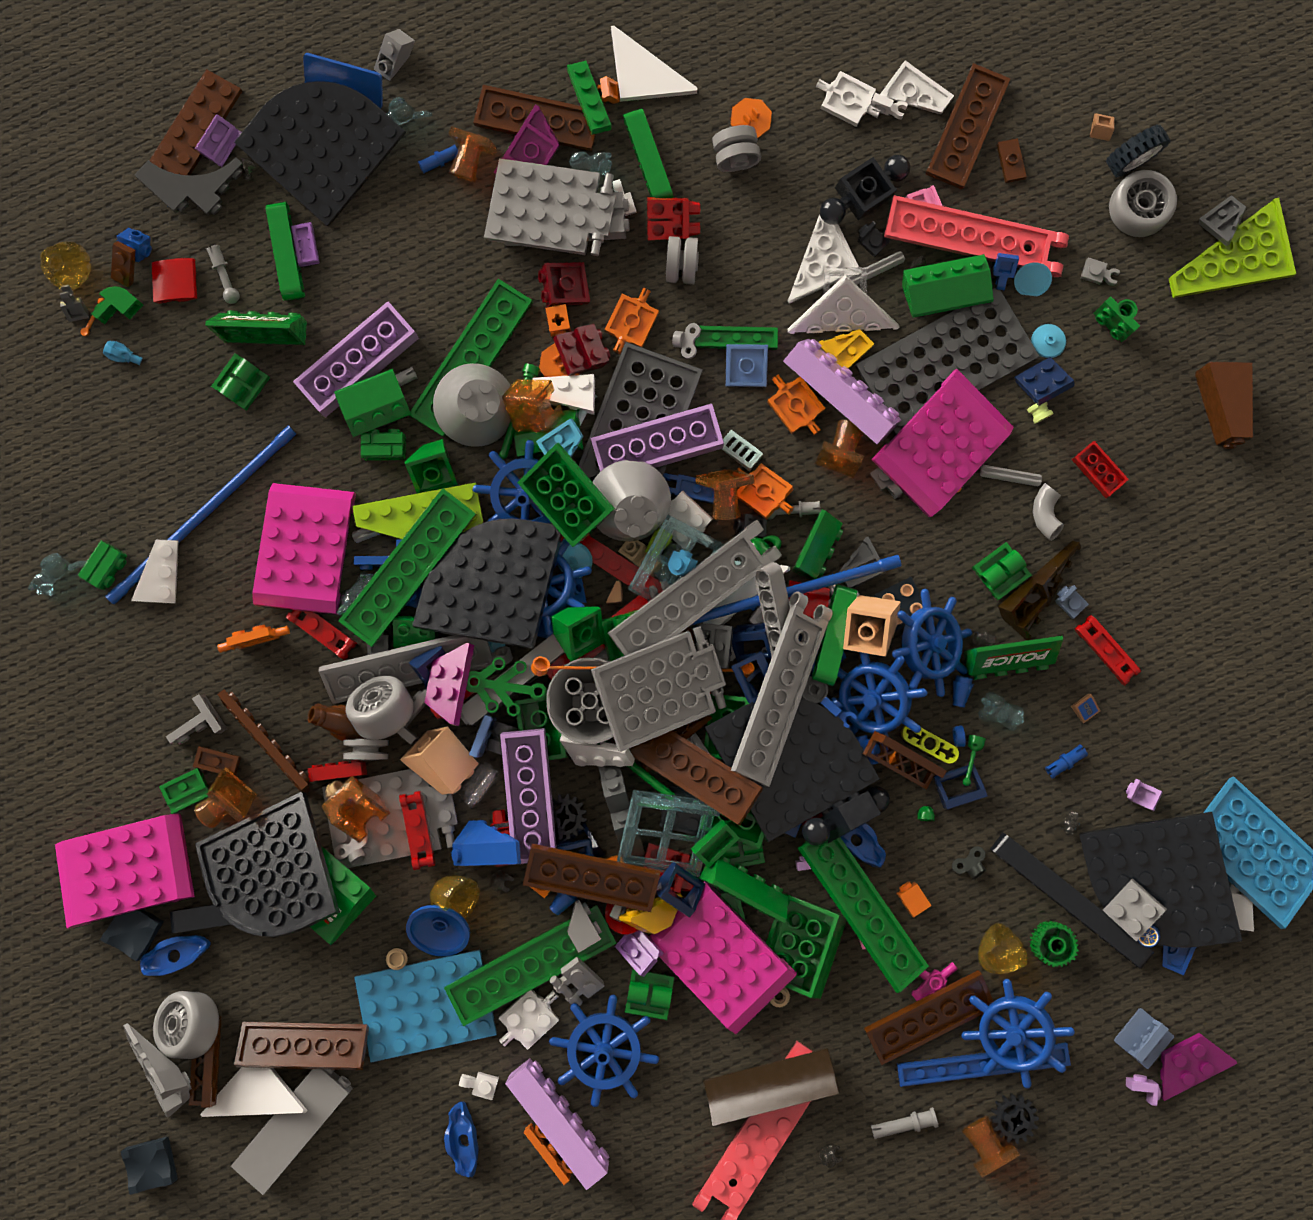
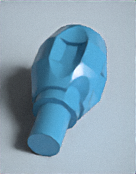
[103,341,142,365]

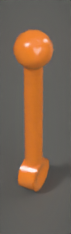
[80,298,104,336]

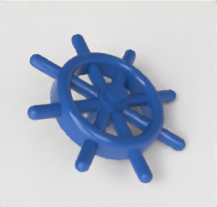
[473,440,551,524]
[541,538,592,636]
[892,589,972,697]
[831,652,927,750]
[961,979,1075,1088]
[549,994,659,1107]

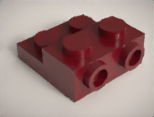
[538,262,590,307]
[553,324,610,376]

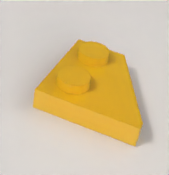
[819,329,874,369]

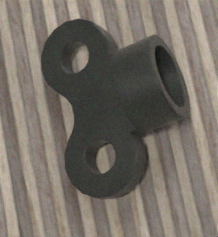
[952,846,986,880]

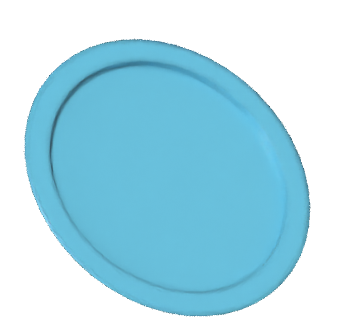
[1014,262,1052,296]
[1031,324,1066,358]
[558,543,592,578]

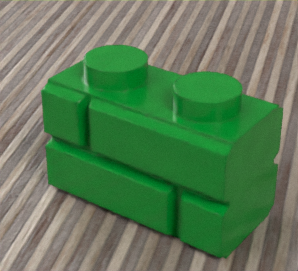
[361,429,406,461]
[78,540,128,590]

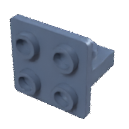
[1114,1008,1174,1069]

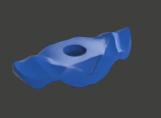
[840,823,886,868]
[140,935,211,976]
[444,1101,479,1177]

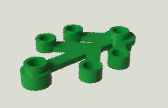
[466,657,547,716]

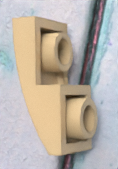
[618,540,666,577]

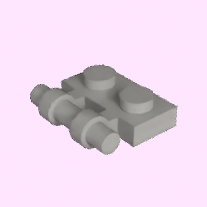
[550,957,604,1006]

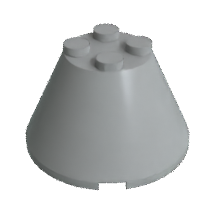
[433,364,516,447]
[593,460,671,542]
[546,658,613,744]

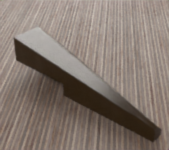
[998,541,1081,641]

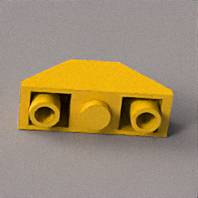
[619,892,682,934]

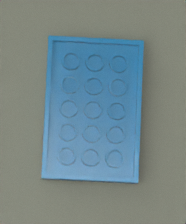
[1203,777,1313,929]
[354,949,497,1062]

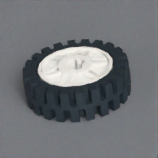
[1106,124,1170,177]

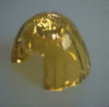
[40,242,91,290]
[429,875,480,919]
[978,923,1028,974]

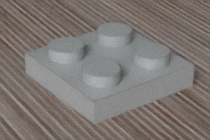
[1103,879,1167,941]

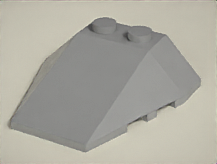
[123,1023,192,1118]

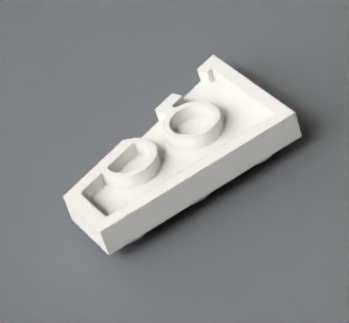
[881,61,954,115]
[532,374,595,415]
[131,539,179,603]
[560,735,635,767]

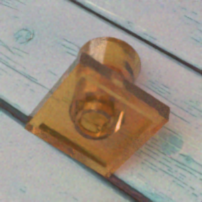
[449,126,497,182]
[815,420,864,478]
[696,469,754,520]
[195,767,257,828]
[962,1116,1020,1178]

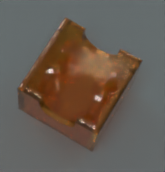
[502,379,564,433]
[321,776,390,843]

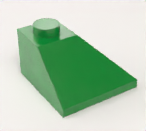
[405,439,458,494]
[551,607,604,661]

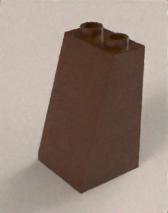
[1195,362,1253,449]

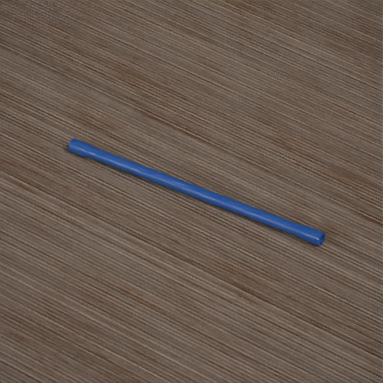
[105,426,297,605]
[690,555,902,626]

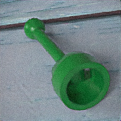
[963,735,986,786]

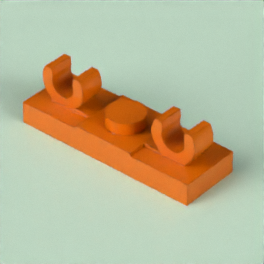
[524,1123,573,1185]

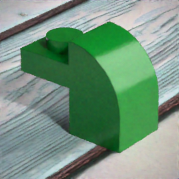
[91,286,143,325]

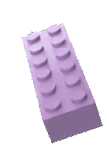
[293,302,419,418]
[783,339,901,444]
[591,404,724,472]
[500,728,557,864]
[505,1058,609,1190]

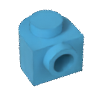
[668,549,698,576]

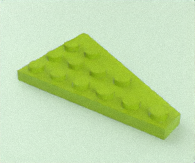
[1169,198,1296,298]
[352,482,484,540]

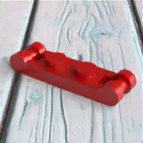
[286,610,358,660]
[1074,615,1141,686]
[399,791,436,870]

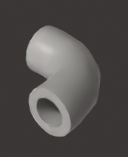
[1033,483,1064,541]

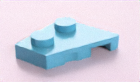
[536,418,583,457]

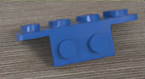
[303,53,383,109]

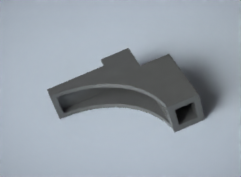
[134,157,244,216]
[598,766,645,862]

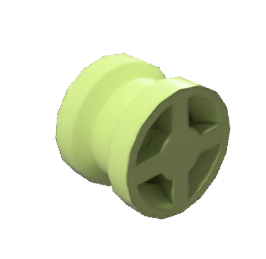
[1027,402,1054,424]

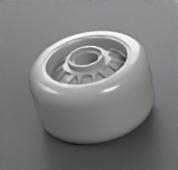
[1109,170,1177,237]
[346,676,414,740]
[153,991,219,1059]

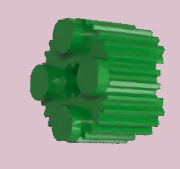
[1030,921,1079,967]

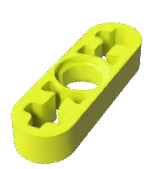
[901,726,959,763]

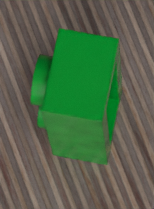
[691,819,740,868]

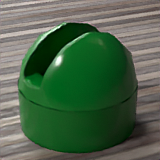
[917,806,935,822]

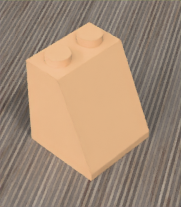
[843,595,901,657]
[400,726,479,795]

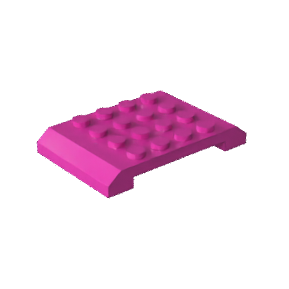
[871,369,1014,517]
[252,483,356,615]
[55,814,195,929]
[649,881,797,1034]

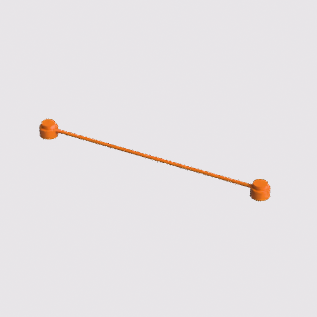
[531,656,755,678]

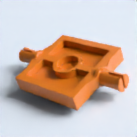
[605,288,659,354]
[767,374,825,435]
[734,463,794,520]
[217,625,290,653]

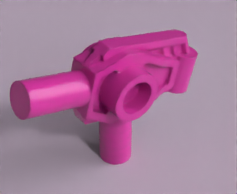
[911,962,958,1001]

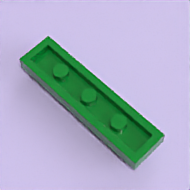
[567,61,611,135]
[695,326,778,350]

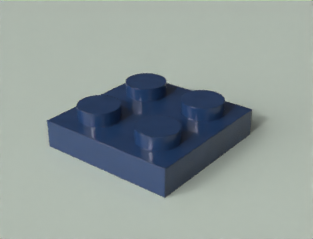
[1015,357,1075,406]

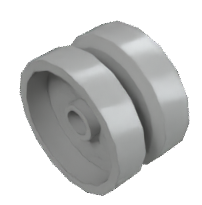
[712,125,761,172]
[666,236,699,285]

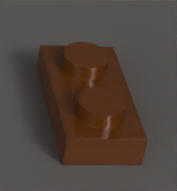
[111,241,136,287]
[193,746,241,777]

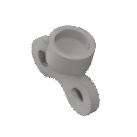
[672,323,701,359]
[334,832,369,866]

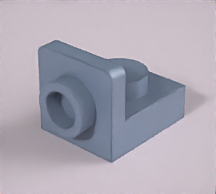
[1055,585,1089,619]

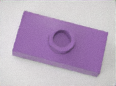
[291,222,320,267]

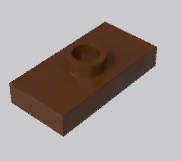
[997,138,1027,183]

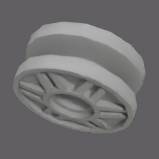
[343,739,389,760]

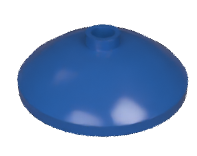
[406,905,470,956]

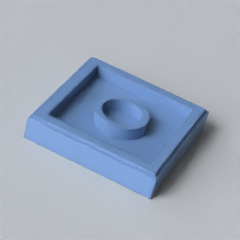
[726,344,768,387]
[469,715,497,758]

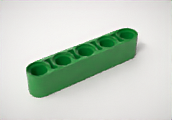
[623,108,674,198]
[266,201,305,301]
[812,584,857,686]

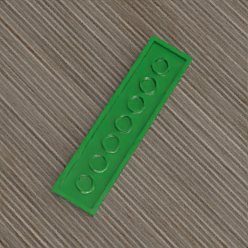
[409,279,533,438]
[339,488,477,647]
[797,837,929,993]
[444,905,617,1027]

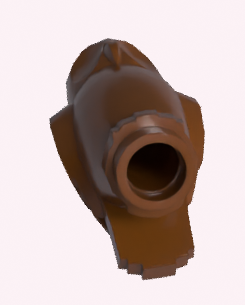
[308,703,366,741]

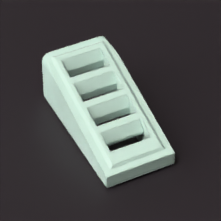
[722,430,763,472]

